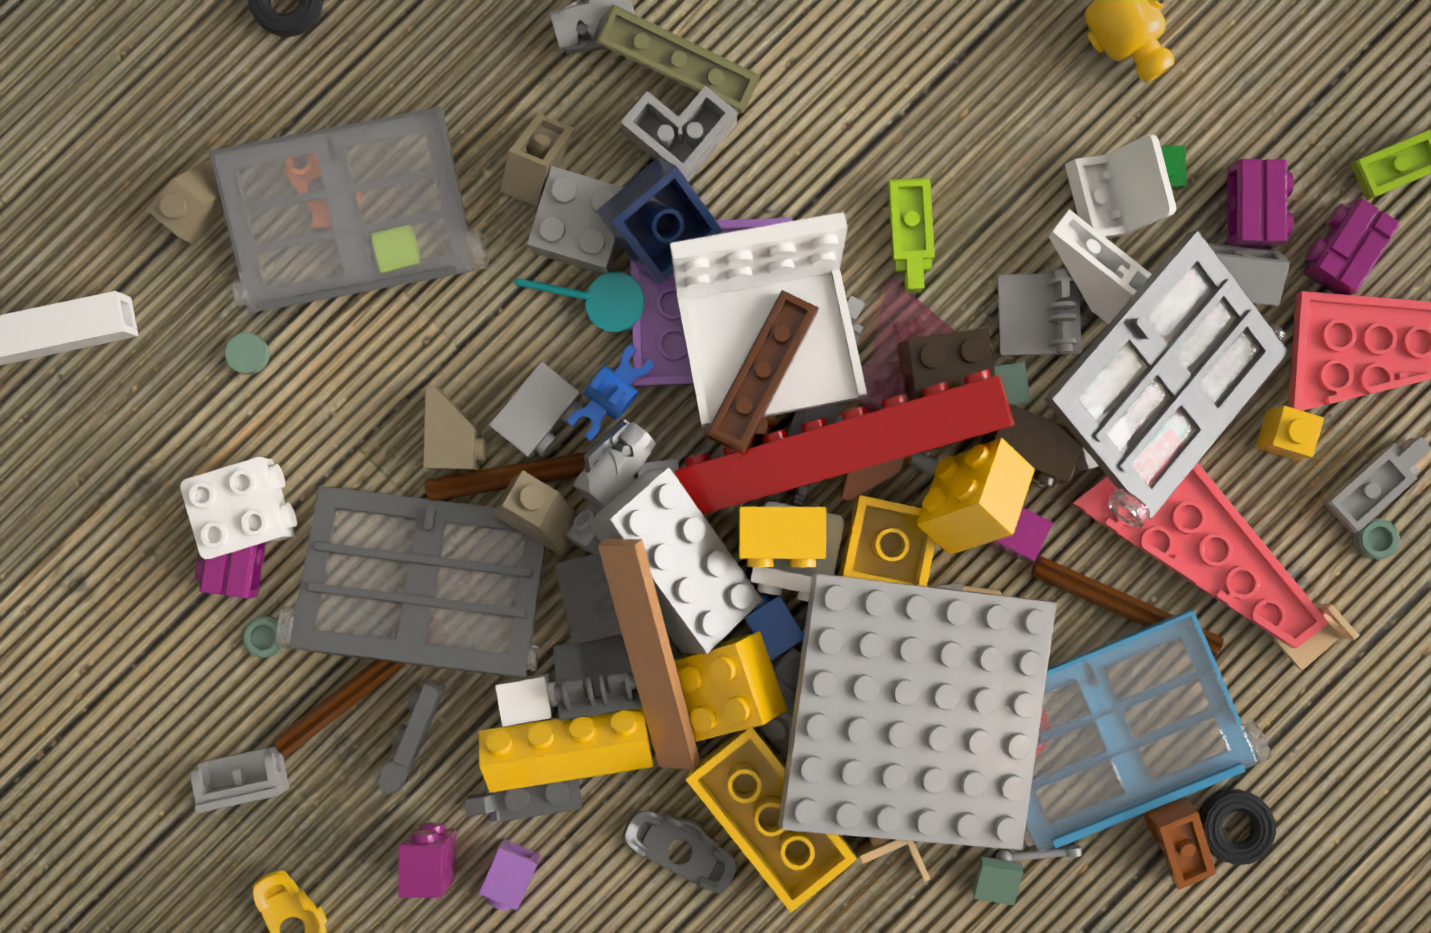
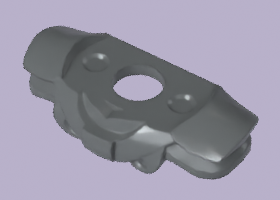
[622,810,737,894]

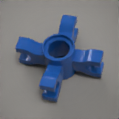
[567,344,655,442]

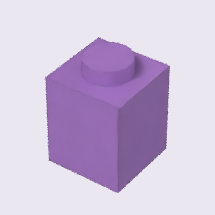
[479,839,542,911]

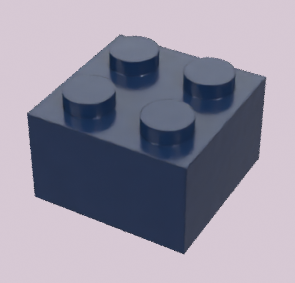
[596,158,723,285]

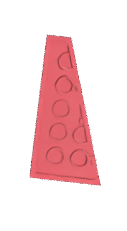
[1288,291,1431,411]
[1071,428,1329,648]

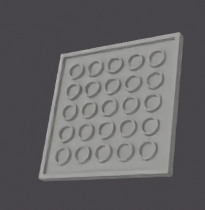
[778,572,1057,850]

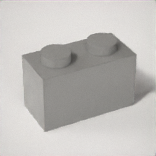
[490,361,583,458]

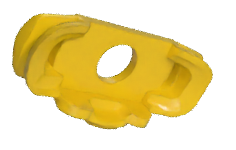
[253,870,327,933]

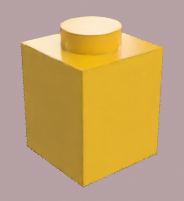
[1255,405,1324,460]

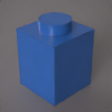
[744,593,804,660]

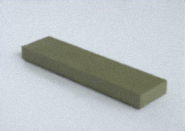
[595,4,761,113]

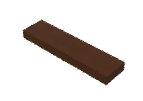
[706,290,819,455]

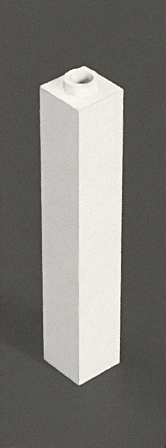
[0,291,139,365]

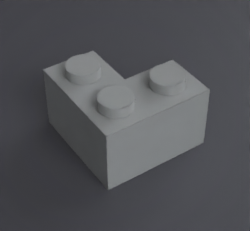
[620,86,737,182]

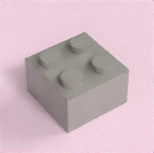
[527,166,624,274]

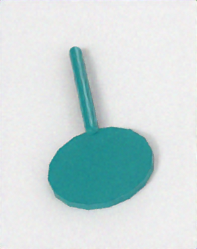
[514,272,645,332]

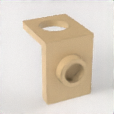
[1273,603,1359,670]
[855,837,931,882]

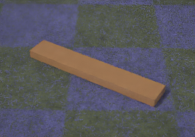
[598,539,701,770]

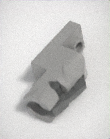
[550,0,635,54]
[565,419,656,556]

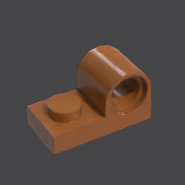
[1143,796,1217,890]

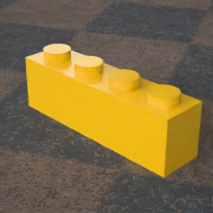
[479,708,654,793]

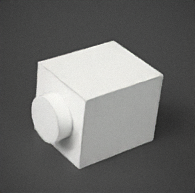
[495,673,558,727]

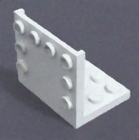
[670,212,867,428]

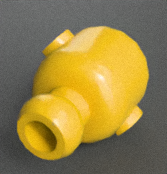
[1085,0,1174,83]

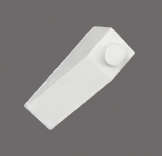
[1048,209,1151,324]

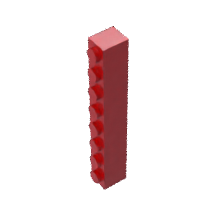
[674,369,1015,514]

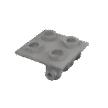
[997,269,1081,356]

